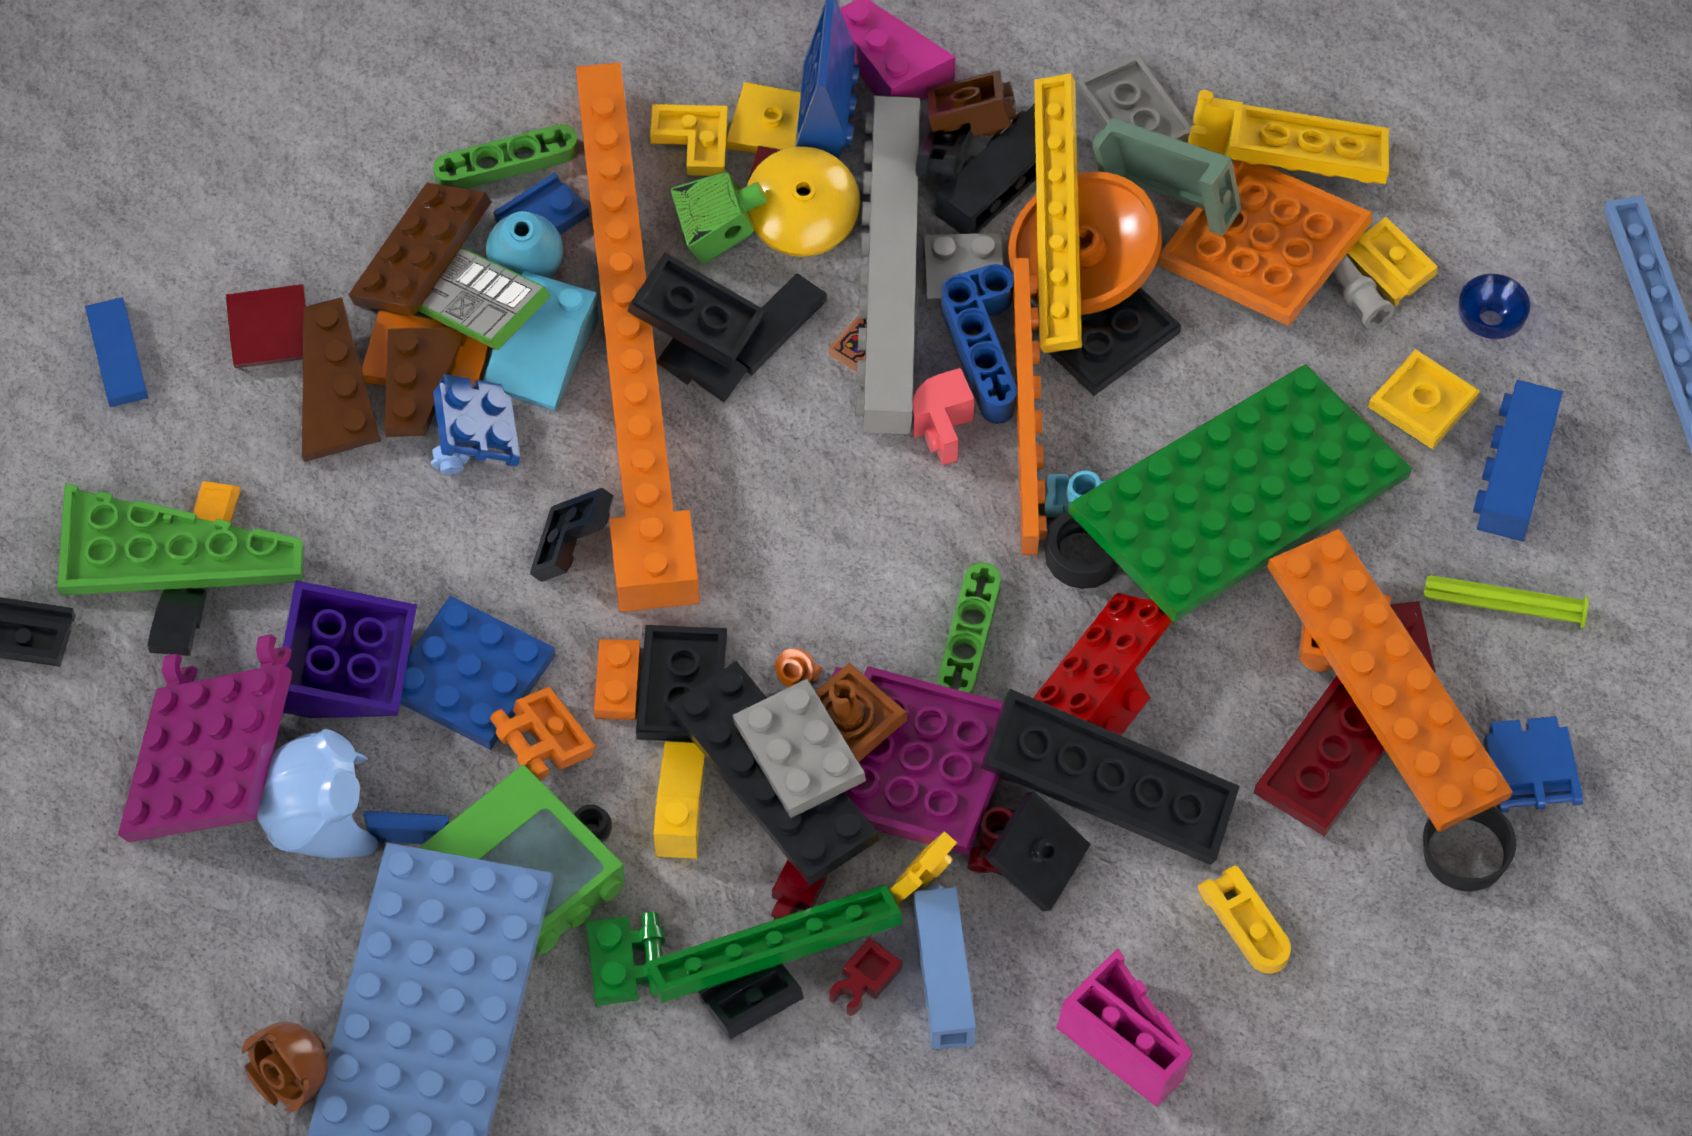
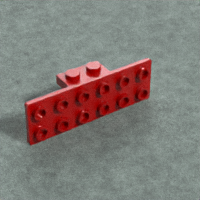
[999,593,1172,782]

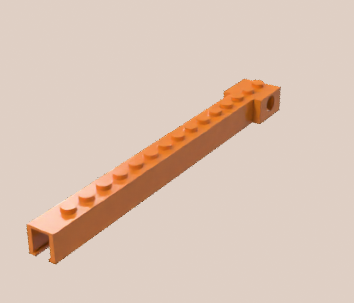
[575,62,700,612]

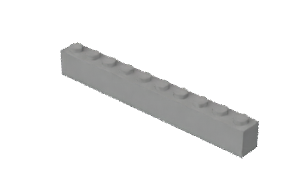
[855,96,920,434]

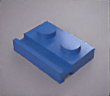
[494,172,589,235]

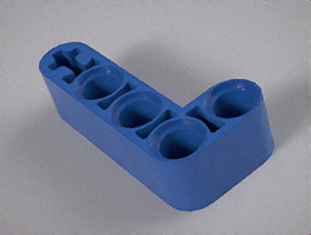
[941,264,1017,424]

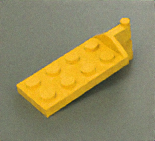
[1188,90,1389,184]

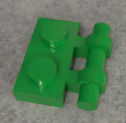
[586,911,666,1006]

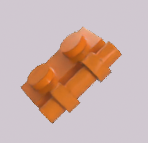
[490,686,596,781]

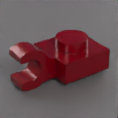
[771,859,828,920]

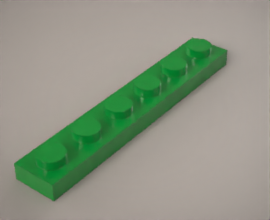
[646,884,902,1003]

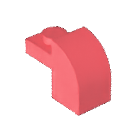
[912,368,974,465]

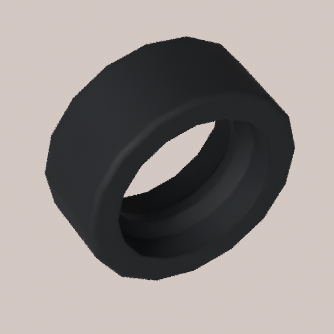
[1045,512,1119,589]

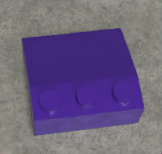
[281,580,417,718]

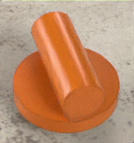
[775,648,822,687]

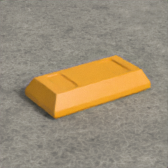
[193,481,241,522]

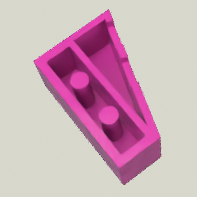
[840,0,956,101]
[1056,948,1193,1107]

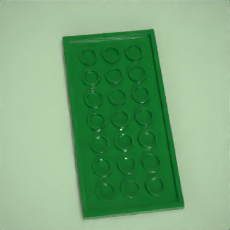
[1068,364,1412,622]

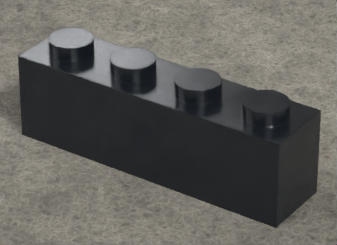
[935,104,1036,234]

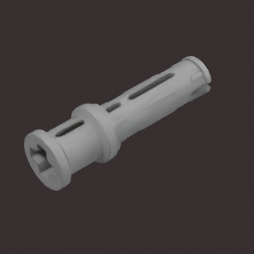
[1331,255,1395,329]

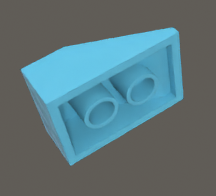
[483,271,599,411]

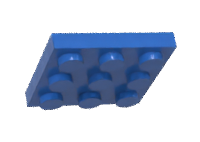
[400,596,555,750]

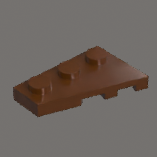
[384,327,467,437]

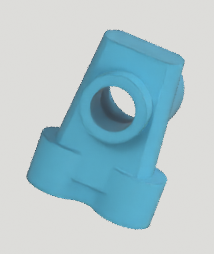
[1045,470,1106,518]

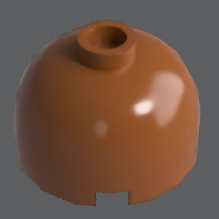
[242,1021,328,1112]

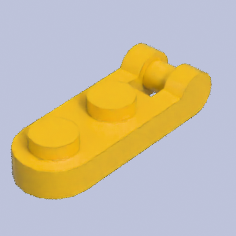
[1198,865,1291,974]

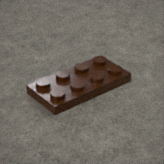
[348,182,492,316]

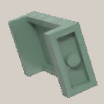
[1093,118,1242,236]

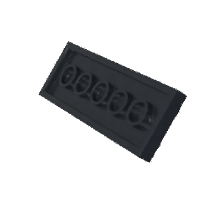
[668,661,879,886]
[980,689,1240,865]

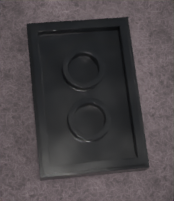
[627,252,766,370]
[1049,287,1181,396]
[636,625,728,742]

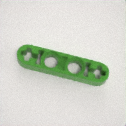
[433,124,578,189]
[937,562,1001,694]

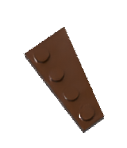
[302,297,381,462]

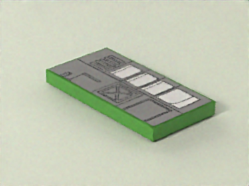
[418,247,551,350]

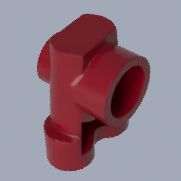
[968,807,1014,876]

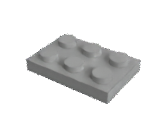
[733,679,866,818]

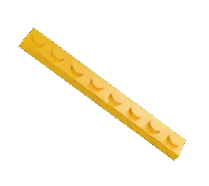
[1034,73,1082,353]

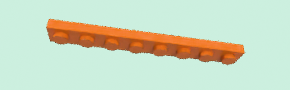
[1012,258,1046,555]

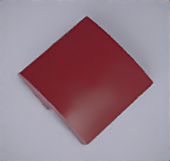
[226,284,307,368]

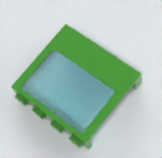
[419,764,625,956]

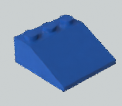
[795,0,860,159]

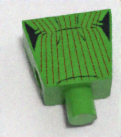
[670,172,767,265]

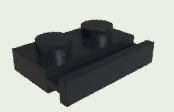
[0,597,76,667]
[697,964,804,1040]

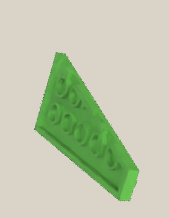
[57,483,305,595]

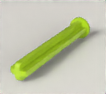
[1424,575,1589,628]

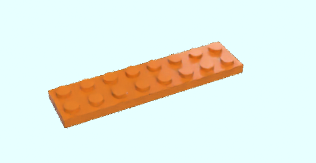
[1267,529,1513,832]

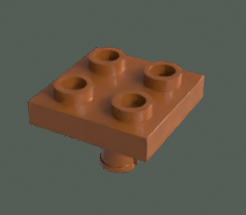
[815,662,907,762]

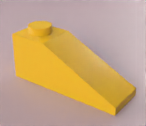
[653,741,706,859]

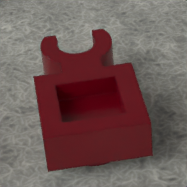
[829,937,903,1016]

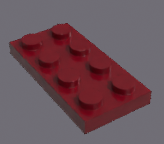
[1254,675,1386,837]

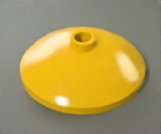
[747,147,860,257]

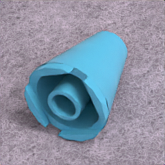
[486,211,563,278]

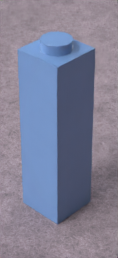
[913,885,976,1050]

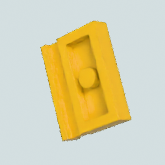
[1346,217,1438,307]
[889,831,957,905]

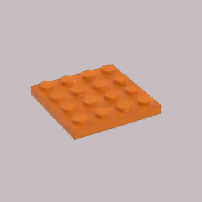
[1157,160,1372,326]

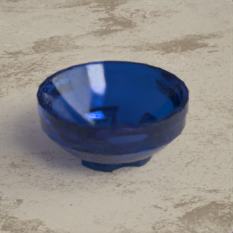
[1458,274,1531,339]

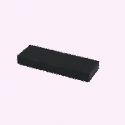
[736,273,827,376]

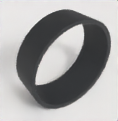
[1423,806,1516,891]

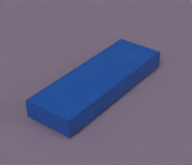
[85,297,148,407]

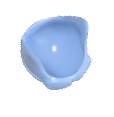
[257,729,378,859]

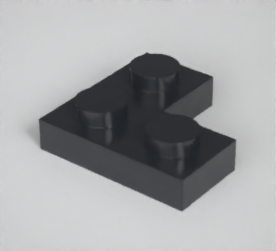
[530,488,614,582]

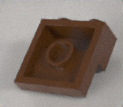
[927,70,1017,136]

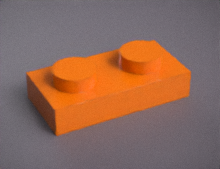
[594,639,641,720]

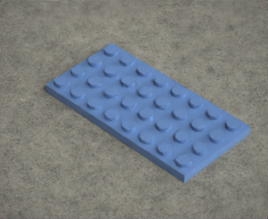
[307,843,554,1136]

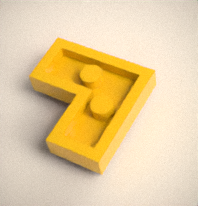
[650,104,728,176]

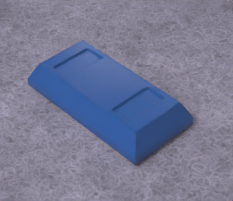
[364,811,450,844]

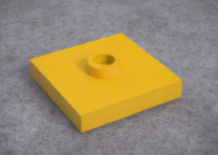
[726,82,801,154]
[1368,349,1480,450]

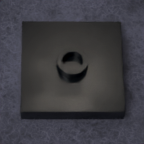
[985,791,1091,911]

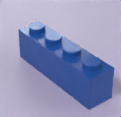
[1473,379,1563,542]

